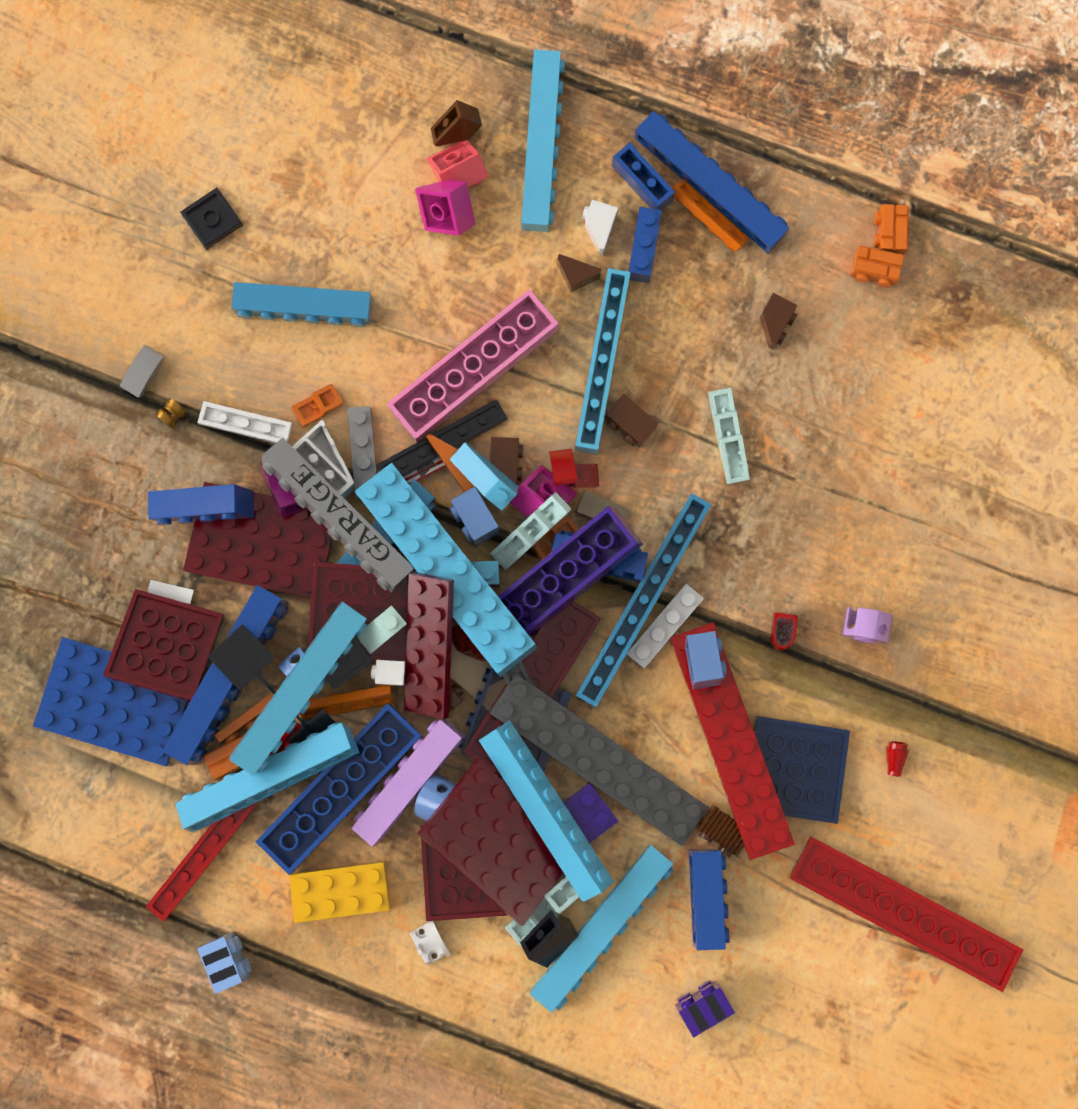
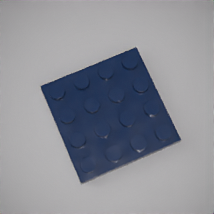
[754,716,850,824]

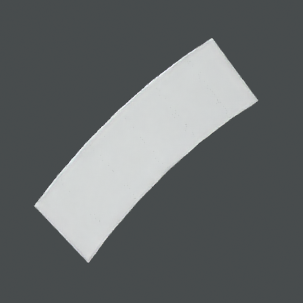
[147,580,194,604]

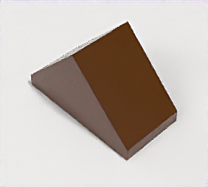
[557,254,602,292]

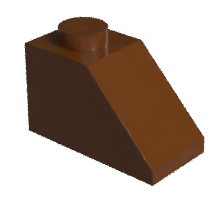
[430,100,482,146]

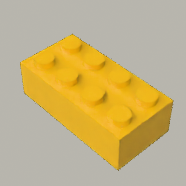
[289,861,392,923]

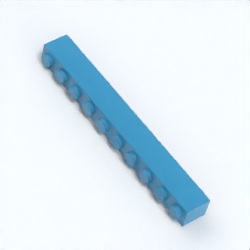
[576,493,712,708]

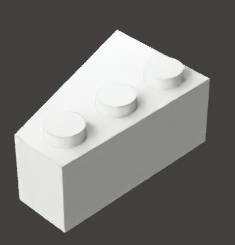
[292,419,354,499]

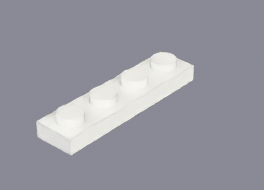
[197,401,293,443]
[626,584,704,669]

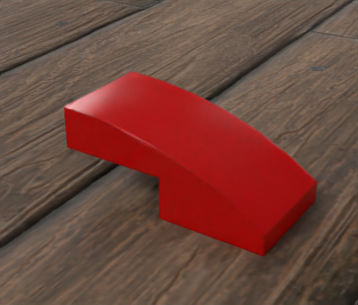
[549,449,578,486]

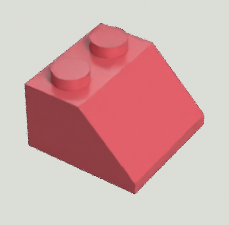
[426,140,489,187]

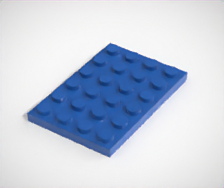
[33,637,188,766]

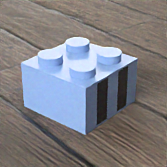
[197,932,251,994]

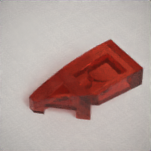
[567,464,599,488]
[452,624,487,661]

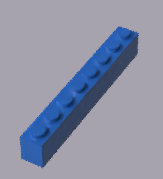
[634,111,789,254]

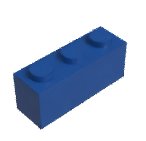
[612,142,675,210]
[628,207,662,283]

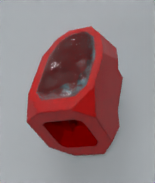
[771,612,798,651]

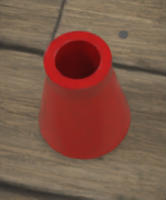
[886,741,909,777]

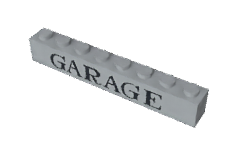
[262,437,414,593]

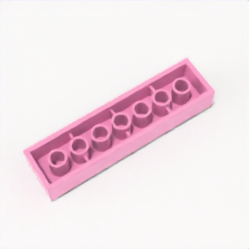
[387,289,559,443]

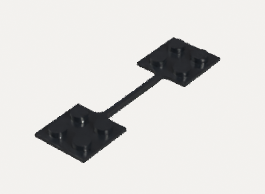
[207,624,336,774]

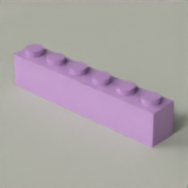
[351,719,466,847]

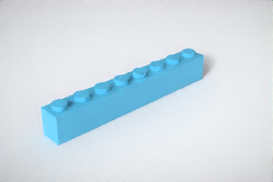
[521,49,565,232]
[575,268,630,455]
[229,601,367,776]
[479,720,614,902]
[175,723,359,833]
[530,844,673,1013]

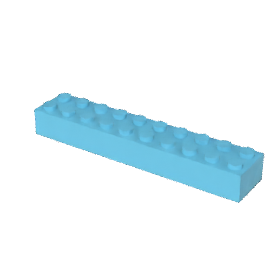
[355,463,537,677]

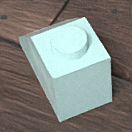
[356,605,407,654]

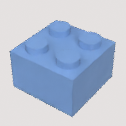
[450,487,500,546]
[685,631,727,690]

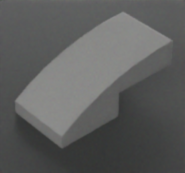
[120,345,165,398]

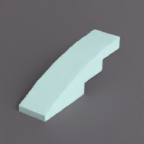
[708,387,750,484]
[490,492,571,570]
[504,876,579,946]

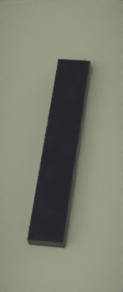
[377,399,508,477]

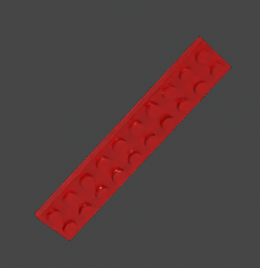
[670,622,795,861]
[789,836,1024,992]

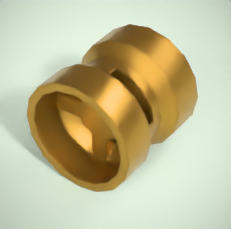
[155,397,188,429]

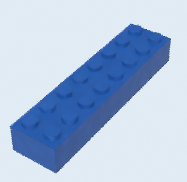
[162,585,289,765]
[255,703,423,875]

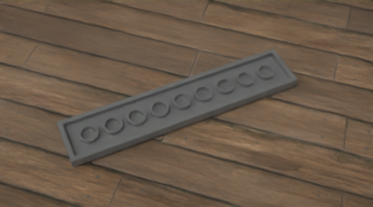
[489,674,708,846]

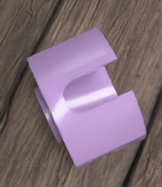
[842,607,893,644]

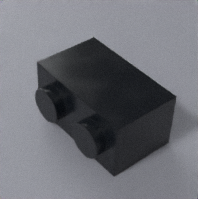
[520,910,579,968]

